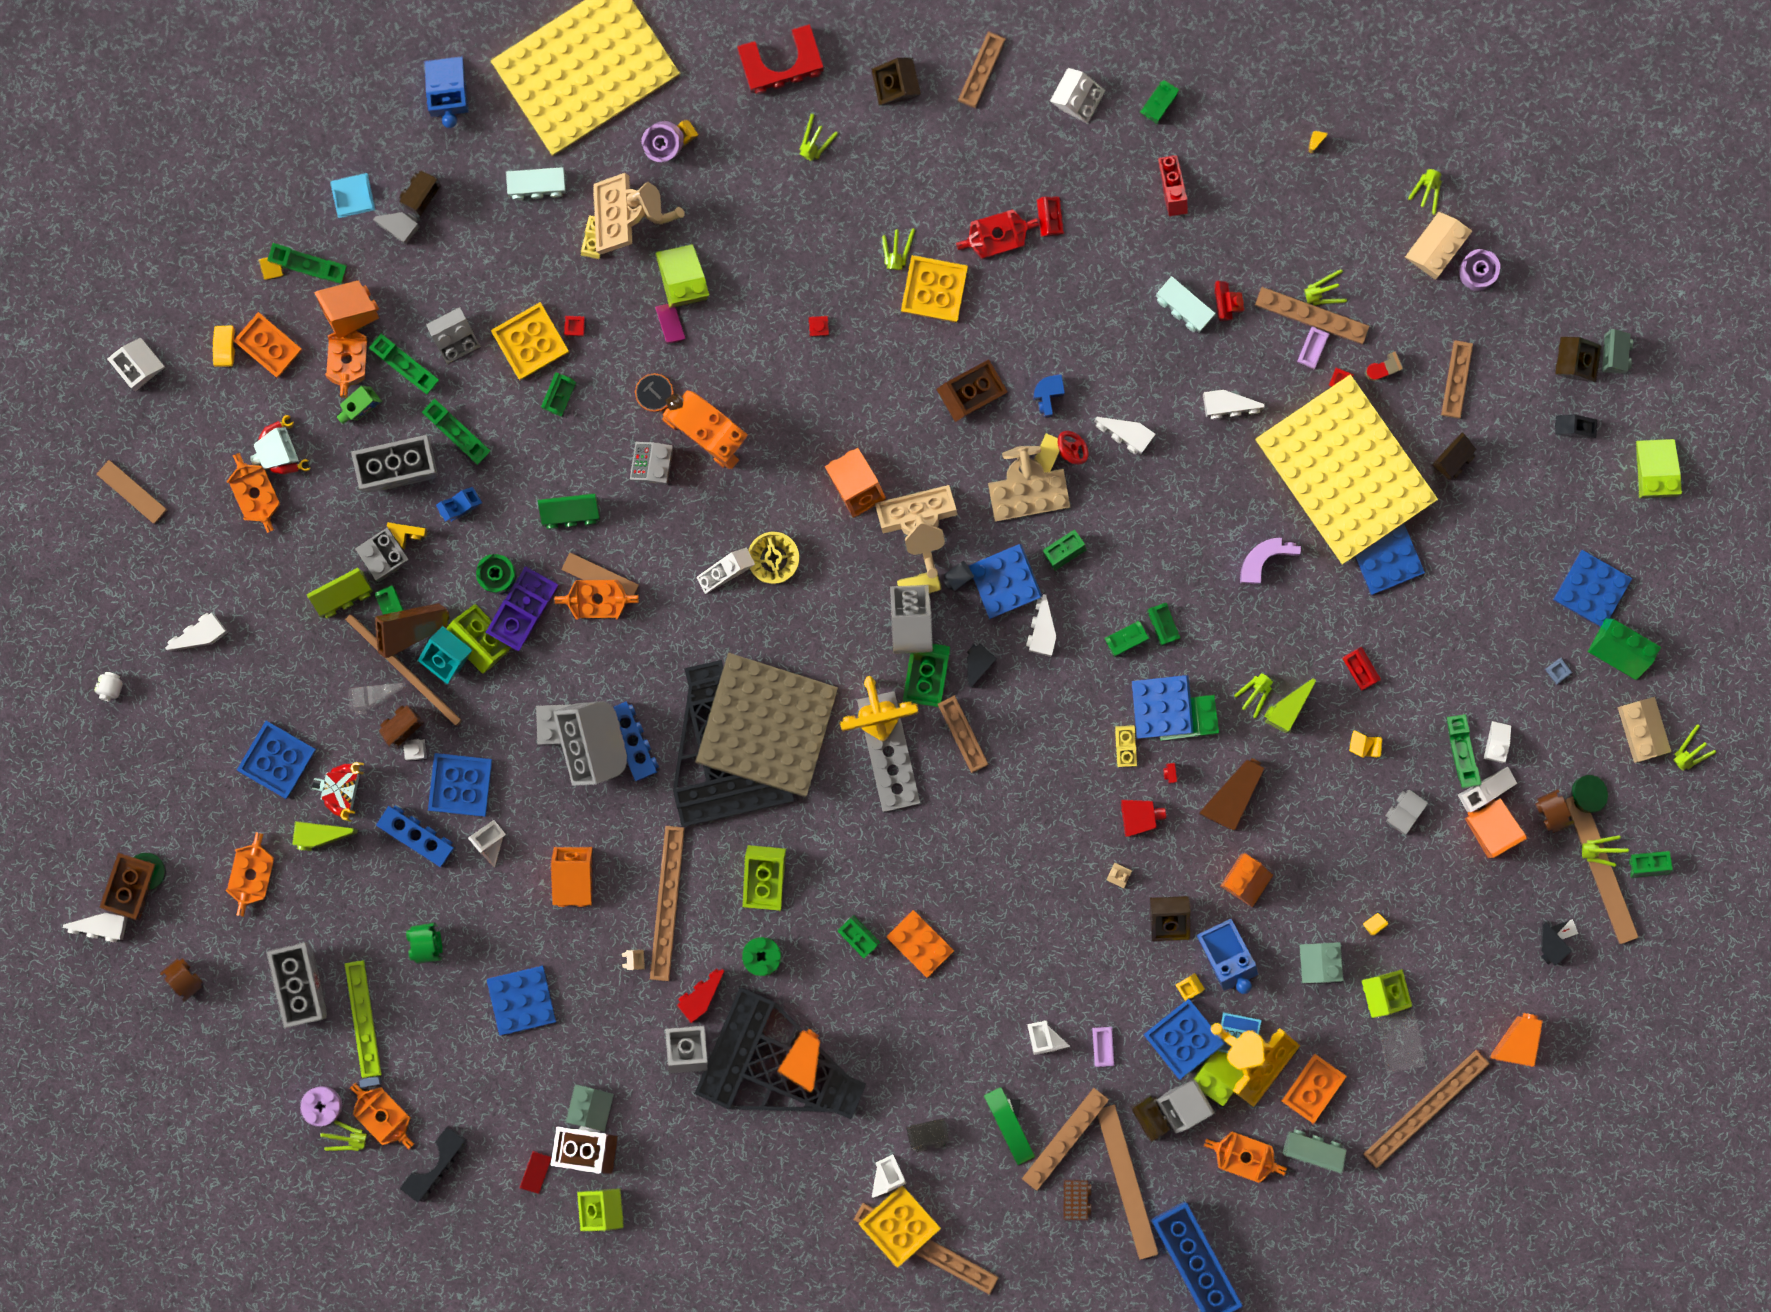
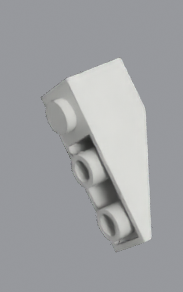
[1203,390,1264,420]
[1094,417,1155,455]
[697,548,755,594]
[1026,594,1056,657]
[165,613,228,651]
[1458,767,1517,812]
[63,913,128,943]

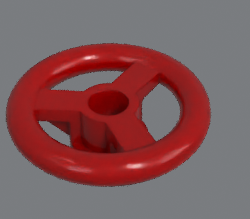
[1057,431,1089,465]

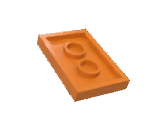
[234,312,302,379]
[886,910,954,978]
[1281,1054,1347,1124]

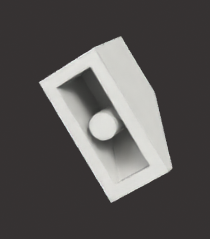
[1483,721,1511,763]

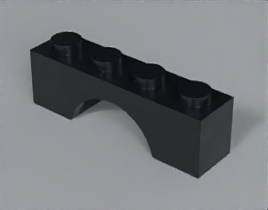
[399,1126,467,1203]

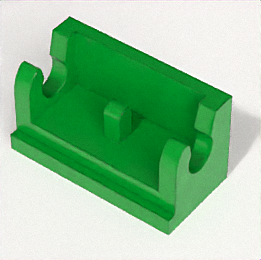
[1140,80,1179,124]
[541,372,576,417]
[1043,529,1086,571]
[375,585,404,615]
[1147,603,1180,646]
[1104,621,1149,657]
[1629,851,1673,878]
[837,915,881,959]

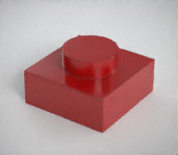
[1224,292,1244,313]
[564,316,585,337]
[809,316,829,337]
[1328,368,1353,387]
[1163,763,1177,784]

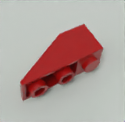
[1158,155,1188,217]
[677,968,724,1023]

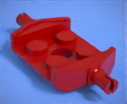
[956,210,1039,259]

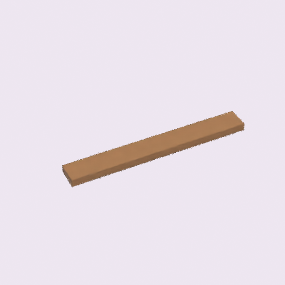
[345,615,462,726]
[1565,797,1638,944]
[650,826,685,981]
[1363,1050,1489,1169]
[1097,1104,1158,1259]
[854,1203,999,1295]

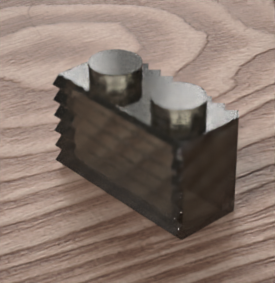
[906,1118,949,1153]

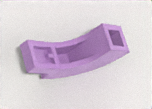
[1240,538,1301,584]

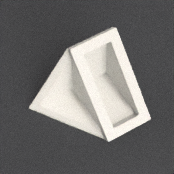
[468,820,506,868]
[1027,1021,1070,1055]
[872,1155,906,1198]

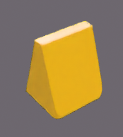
[677,120,698,146]
[1309,131,1328,153]
[259,257,283,280]
[1349,730,1373,758]
[1366,737,1382,758]
[1363,913,1388,935]
[1176,973,1205,1001]

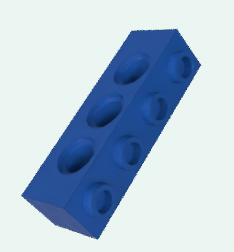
[613,701,659,782]
[376,805,455,867]

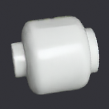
[95,672,123,702]

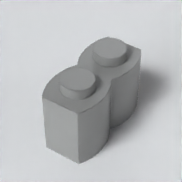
[1385,790,1428,835]

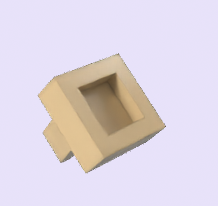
[1106,863,1132,888]
[622,950,645,970]

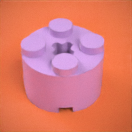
[642,121,683,162]
[1459,249,1500,291]
[301,1086,342,1126]

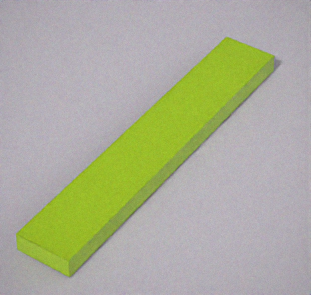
[344,960,382,1078]

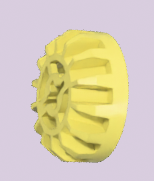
[748,532,799,585]

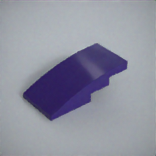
[485,566,559,651]

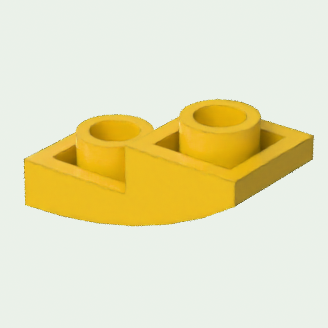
[213,326,235,367]

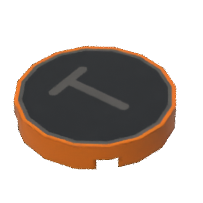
[635,373,673,412]

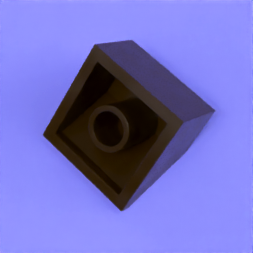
[871,58,921,106]
[399,170,441,217]
[1555,337,1602,383]
[1432,432,1477,480]
[1150,896,1191,941]
[1130,1095,1170,1142]

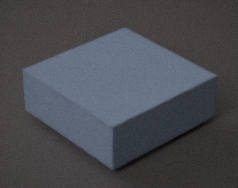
[1545,658,1572,685]
[359,1076,382,1088]

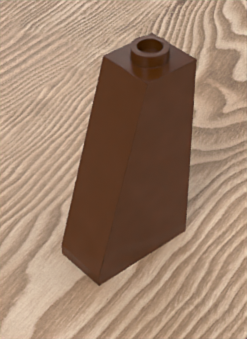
[375,603,449,658]
[1199,758,1264,831]

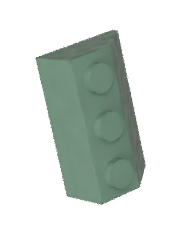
[1282,1129,1346,1173]

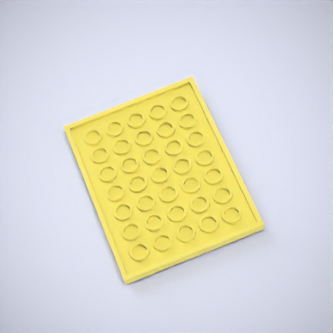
[491,0,680,156]
[1255,374,1438,565]

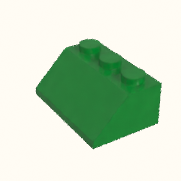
[538,494,600,529]
[1587,618,1661,680]

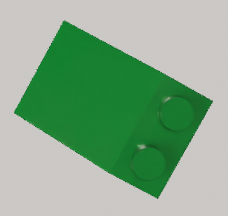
[903,643,950,707]
[1160,695,1219,741]

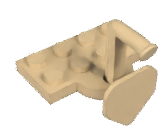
[594,173,685,255]
[988,446,1070,522]
[875,485,957,578]

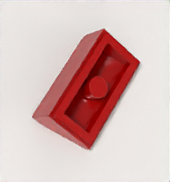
[1037,197,1064,237]
[1214,281,1233,321]
[1342,647,1381,691]
[520,1151,552,1194]

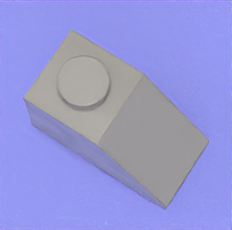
[373,212,419,244]

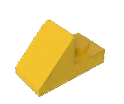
[387,522,427,550]

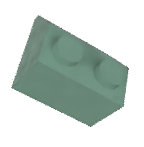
[1602,329,1633,374]
[1300,942,1343,983]
[566,1084,614,1132]

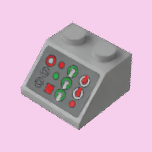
[630,442,673,486]

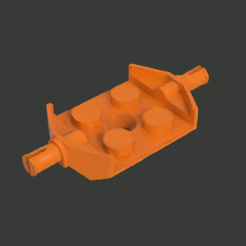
[325,331,367,398]
[227,453,280,533]
[554,580,639,620]
[226,832,274,917]
[350,1083,414,1150]
[1204,1131,1287,1183]

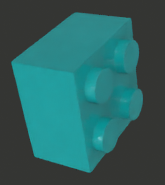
[417,626,472,684]

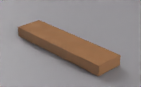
[958,31,1006,108]
[1441,340,1473,419]
[96,460,167,524]
[561,553,639,595]
[938,696,989,773]

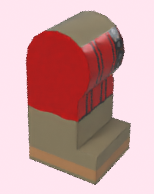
[1365,351,1403,381]

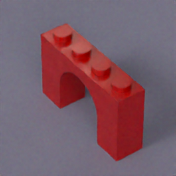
[737,24,824,94]

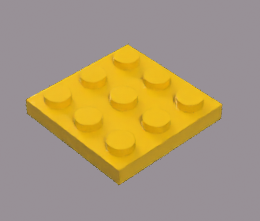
[901,255,968,323]
[491,302,569,380]
[859,1185,941,1268]

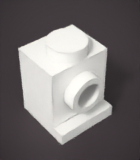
[404,739,427,761]

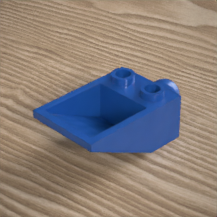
[425,57,469,128]
[1197,919,1259,994]

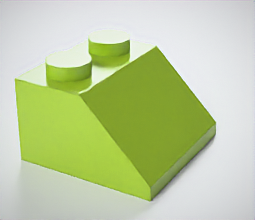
[1362,969,1412,1018]
[577,1189,623,1231]

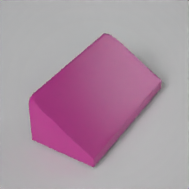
[655,304,685,345]

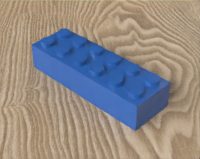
[1151,1201,1242,1312]

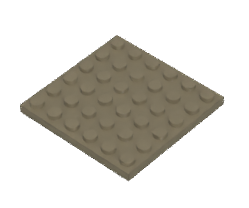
[695,653,838,797]

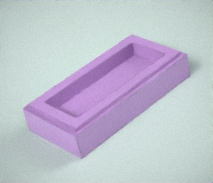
[1297,327,1329,369]
[1092,1027,1114,1067]

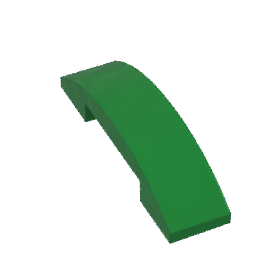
[267,243,346,284]
[369,334,439,395]
[422,398,490,465]
[1447,714,1481,789]
[984,1087,1035,1165]

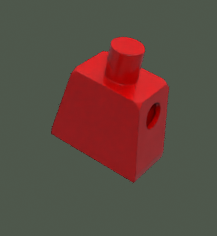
[1121,800,1166,837]

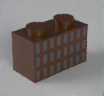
[1063,1180,1091,1220]

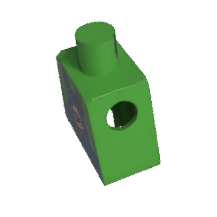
[336,386,382,424]

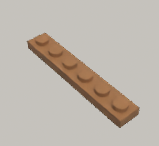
[1255,287,1369,345]
[1022,1088,1109,1191]

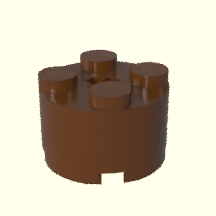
[1535,789,1575,833]
[160,958,203,1002]

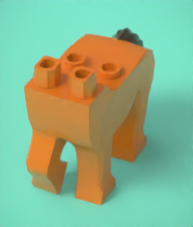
[662,390,748,469]

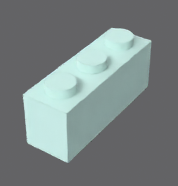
[506,167,566,200]
[1156,276,1215,333]

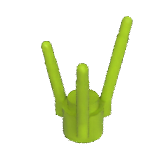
[800,114,838,161]
[1408,169,1442,214]
[882,229,915,270]
[1304,269,1347,306]
[1234,673,1273,718]
[1673,725,1716,771]
[1582,835,1629,867]
[320,1120,366,1151]

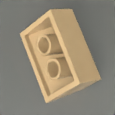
[1405,212,1472,280]
[1618,697,1671,763]

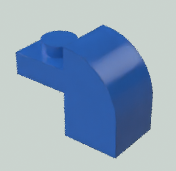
[1033,374,1064,418]
[436,487,482,521]

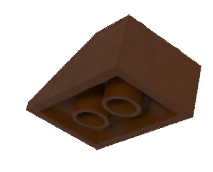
[936,359,1008,422]
[379,705,424,748]
[99,853,155,921]
[551,1127,618,1174]

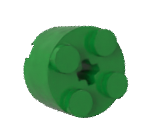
[476,554,516,594]
[406,923,443,964]
[742,937,781,976]

